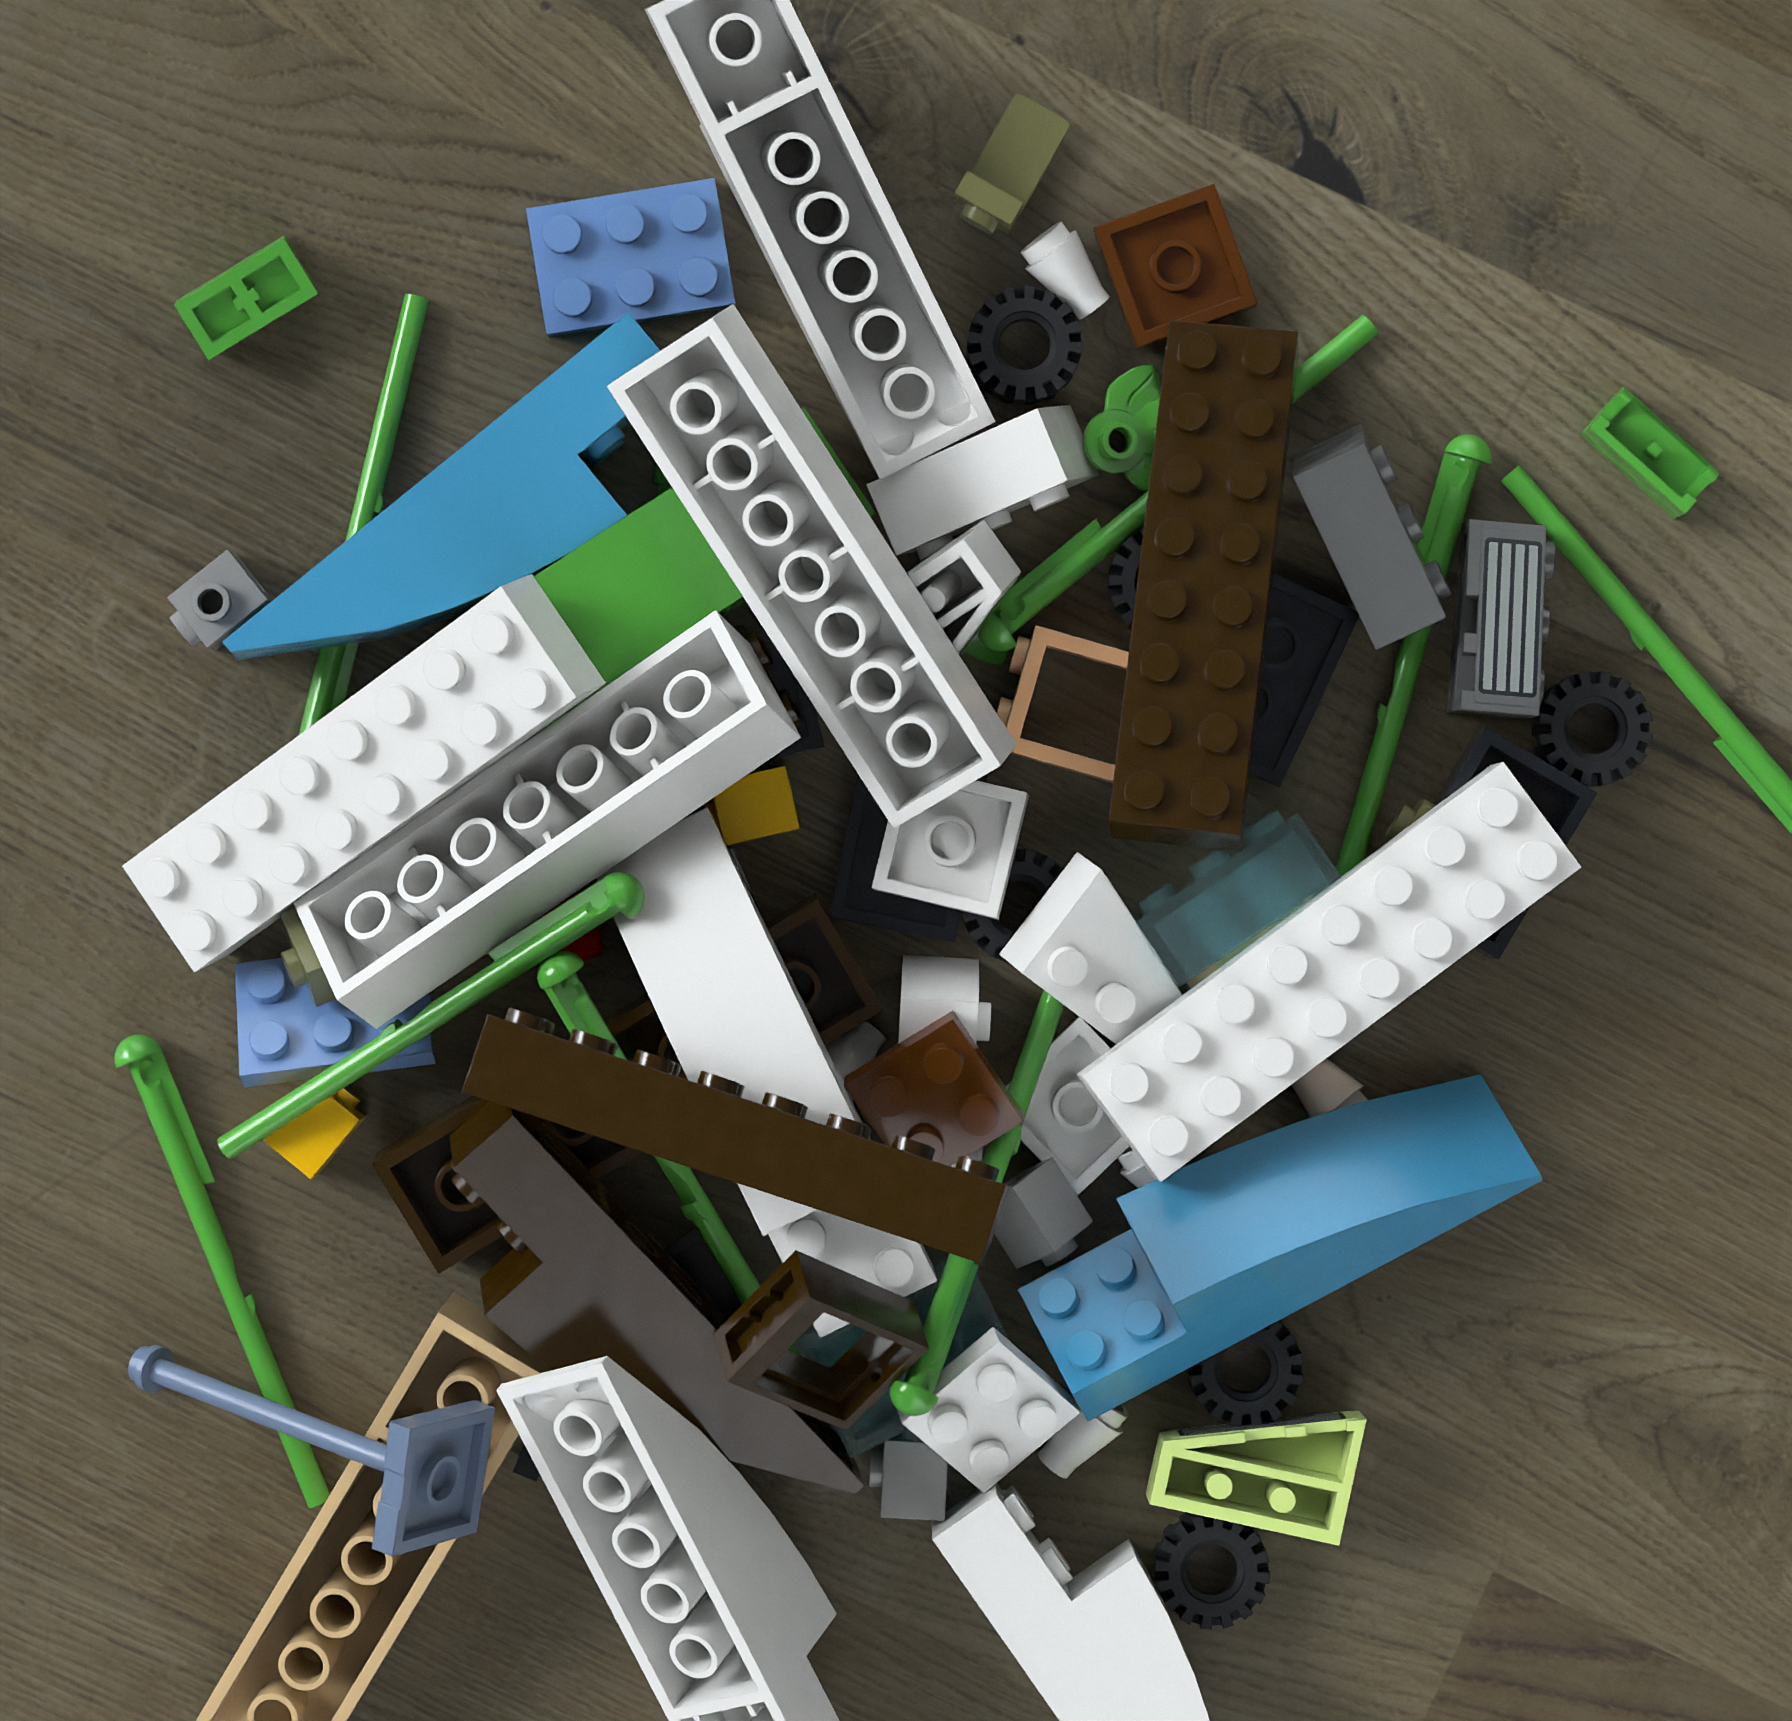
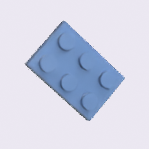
[526,178,736,337]
[235,958,436,1088]

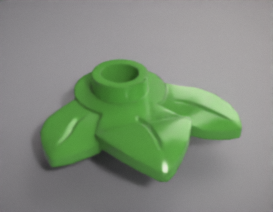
[1083,365,1160,492]

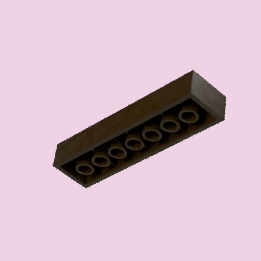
[1108,320,1299,852]
[372,893,884,1274]
[462,1007,1009,1264]

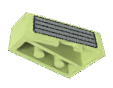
[1146,1411,1367,1546]

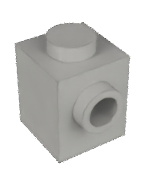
[167,549,273,650]
[994,1157,1093,1269]
[869,1423,948,1521]

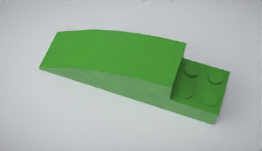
[494,407,876,764]

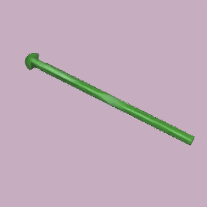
[298,294,429,736]
[977,315,1378,652]
[1331,434,1493,884]
[1500,465,1792,834]
[217,872,645,1159]
[537,950,802,1356]
[889,989,1065,1416]
[114,1034,330,1508]

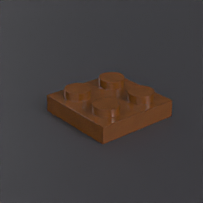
[1093,184,1258,350]
[844,1011,1024,1166]

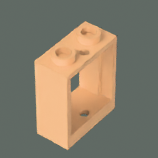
[996,625,1129,783]

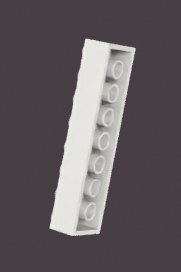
[607,304,1017,828]
[122,574,606,972]
[294,610,801,1029]
[1077,762,1581,1182]

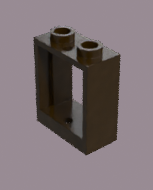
[714,1250,929,1430]

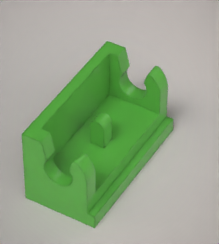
[174,235,318,360]
[1580,386,1720,519]

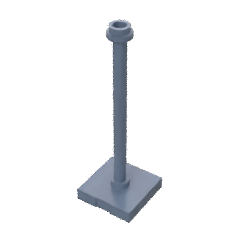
[128,1345,495,1557]

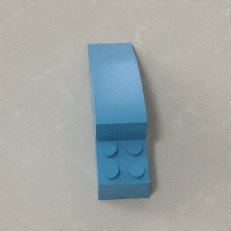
[222,312,660,660]
[1018,1074,1542,1421]

